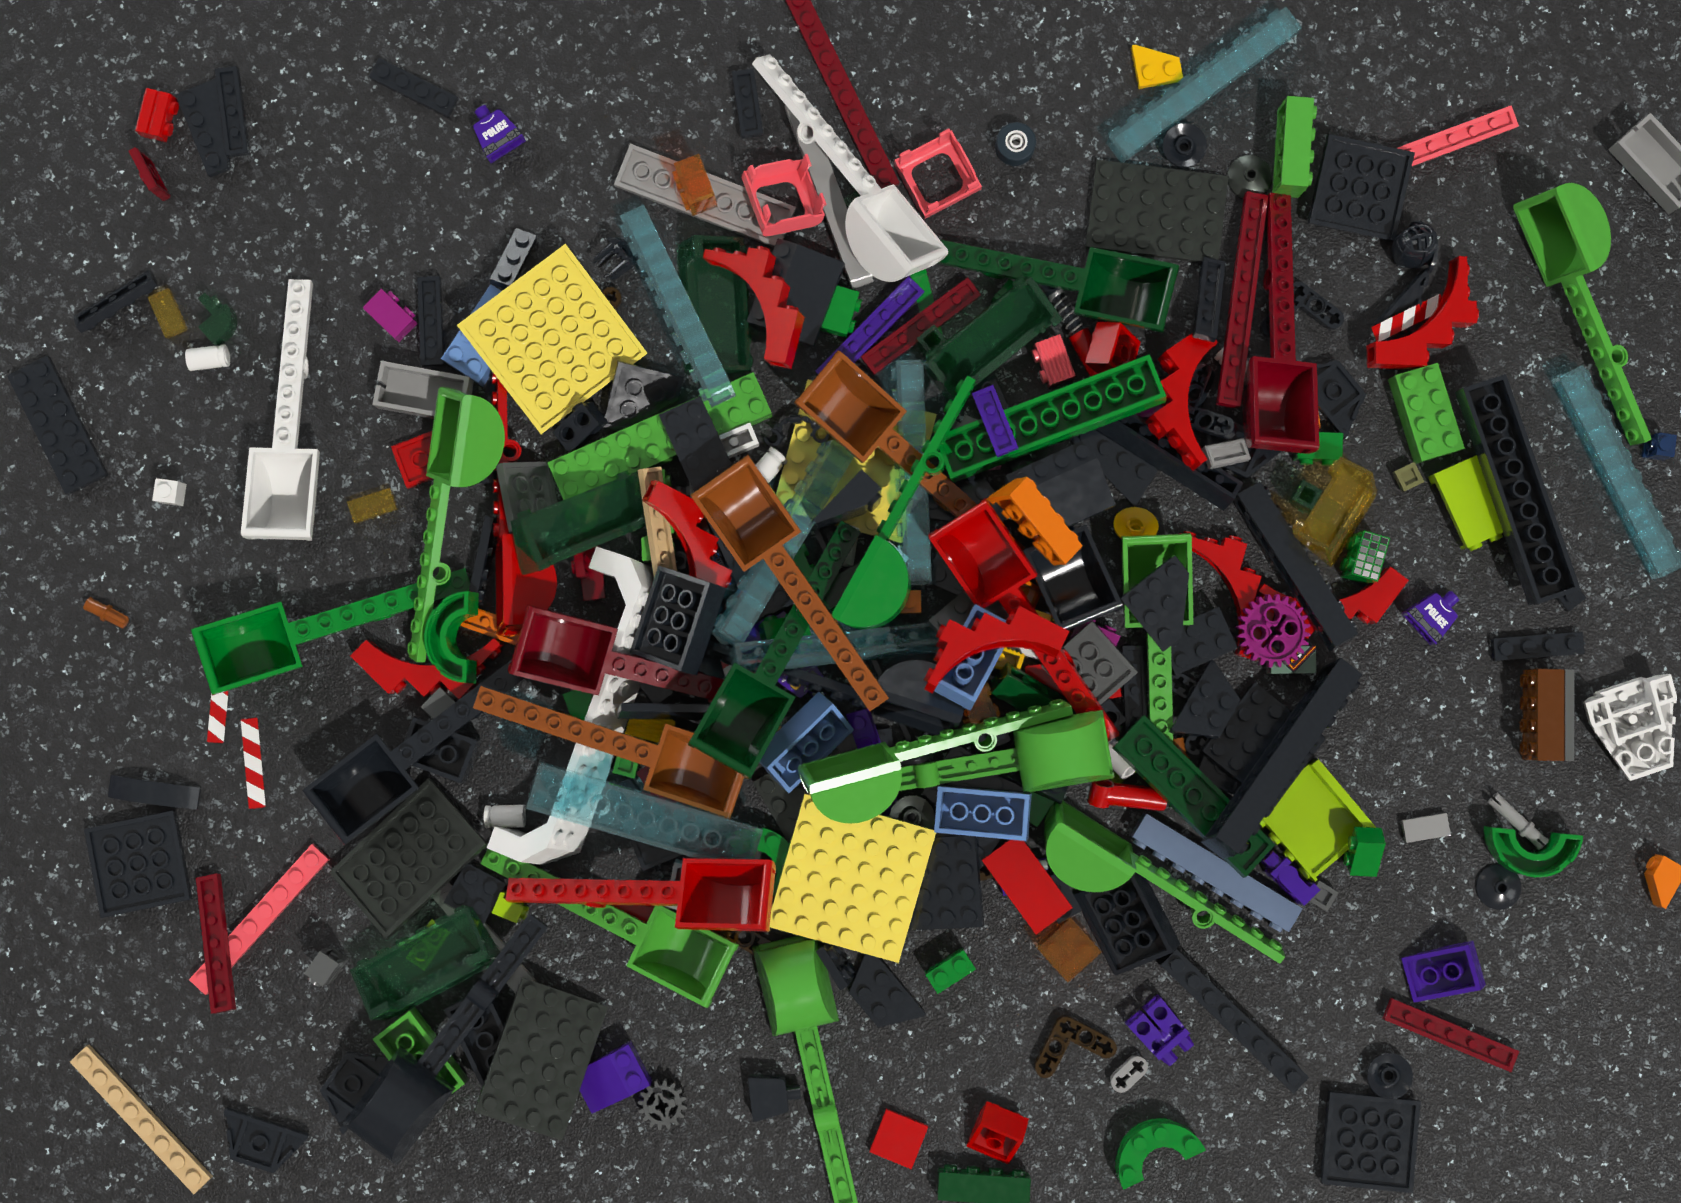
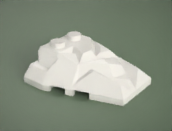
[1583,674,1677,781]

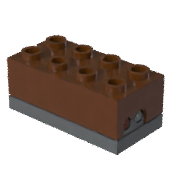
[1520,669,1574,761]

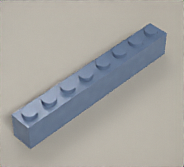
[1130,813,1302,933]

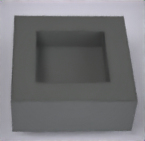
[1309,880,1339,912]

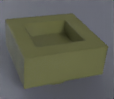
[1392,462,1424,492]

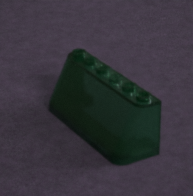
[677,235,753,375]
[350,905,500,1020]

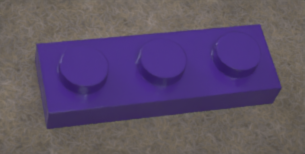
[972,385,1019,458]

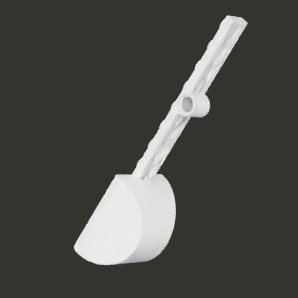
[752,54,948,282]
[241,279,320,541]

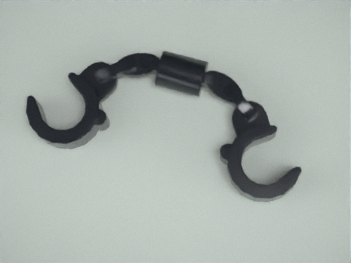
[764,414,831,447]

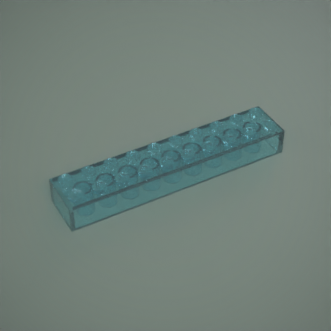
[525,761,763,859]

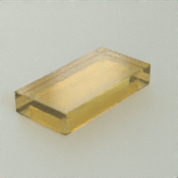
[148,288,188,339]
[347,488,398,524]

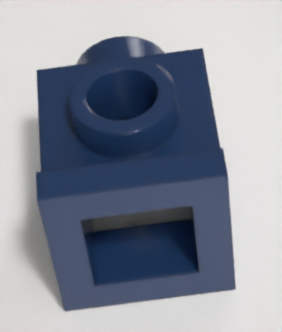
[1642,433,1677,461]

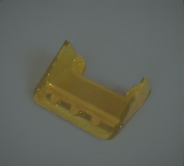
[1292,456,1377,567]

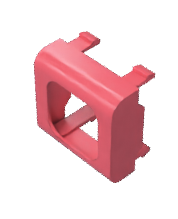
[894,128,982,219]
[741,154,827,237]

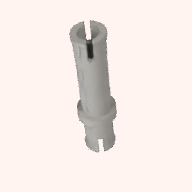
[1488,792,1549,850]

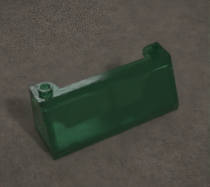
[921,276,1063,401]
[510,470,646,575]

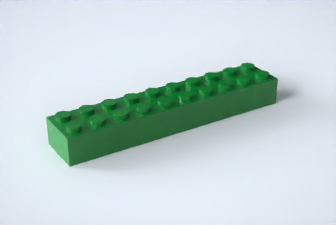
[939,354,1166,483]

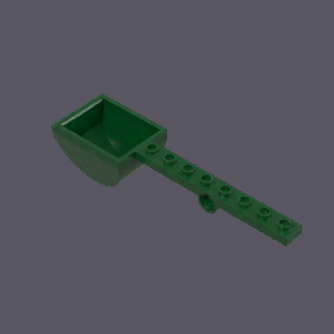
[937,239,1179,332]
[688,520,861,779]

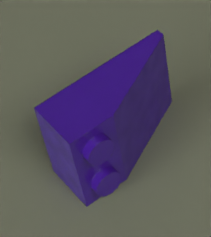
[1401,941,1486,1002]
[580,1041,652,1114]

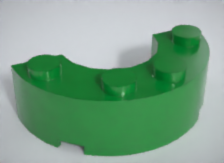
[424,591,479,683]
[725,826,790,897]
[1484,826,1583,877]
[1115,1118,1206,1190]

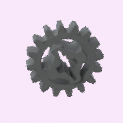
[638,1079,688,1130]

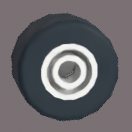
[995,122,1036,166]

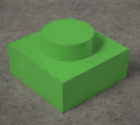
[613,757,639,779]

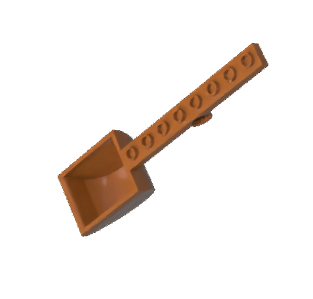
[794,351,1025,550]
[691,455,889,711]
[473,686,744,818]

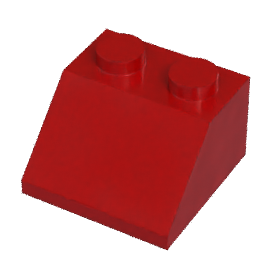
[1085,322,1141,373]
[966,1101,1029,1164]

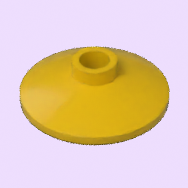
[1113,507,1159,539]

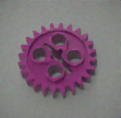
[1236,594,1311,668]

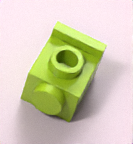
[492,890,530,923]

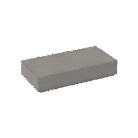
[1202,438,1251,469]
[1400,813,1451,843]

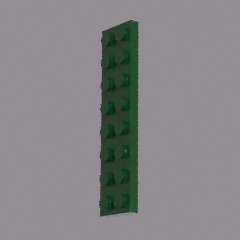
[1112,715,1275,878]

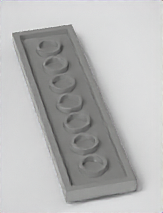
[614,144,796,247]

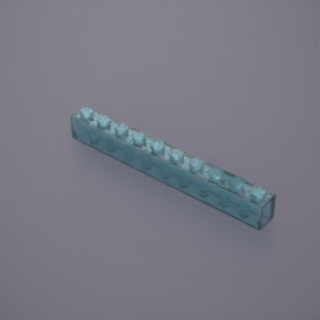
[1106,7,1302,163]
[619,204,736,408]
[891,360,932,587]
[1551,365,1681,579]
[712,440,854,647]
[730,623,940,673]

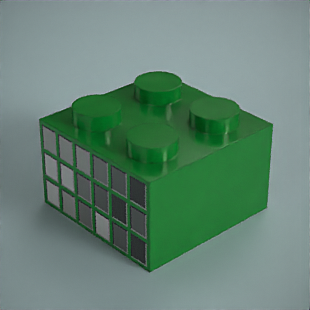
[1340,531,1390,585]

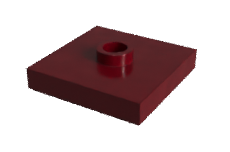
[129,147,170,201]

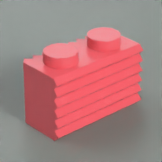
[1031,334,1076,388]

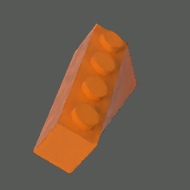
[987,477,1083,565]

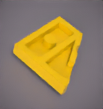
[1131,45,1183,89]

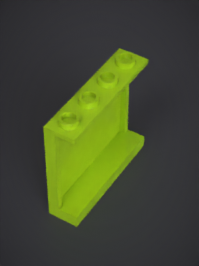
[1428,455,1503,551]
[1259,759,1376,882]

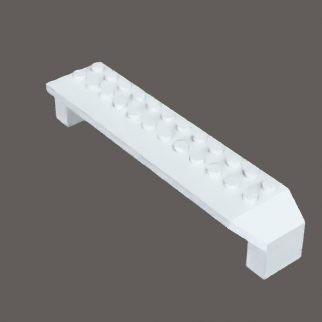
[487,546,654,865]

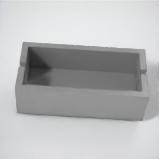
[1608,113,1681,214]
[372,361,474,419]

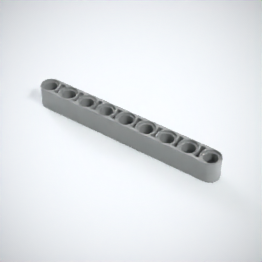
[784,106,873,289]

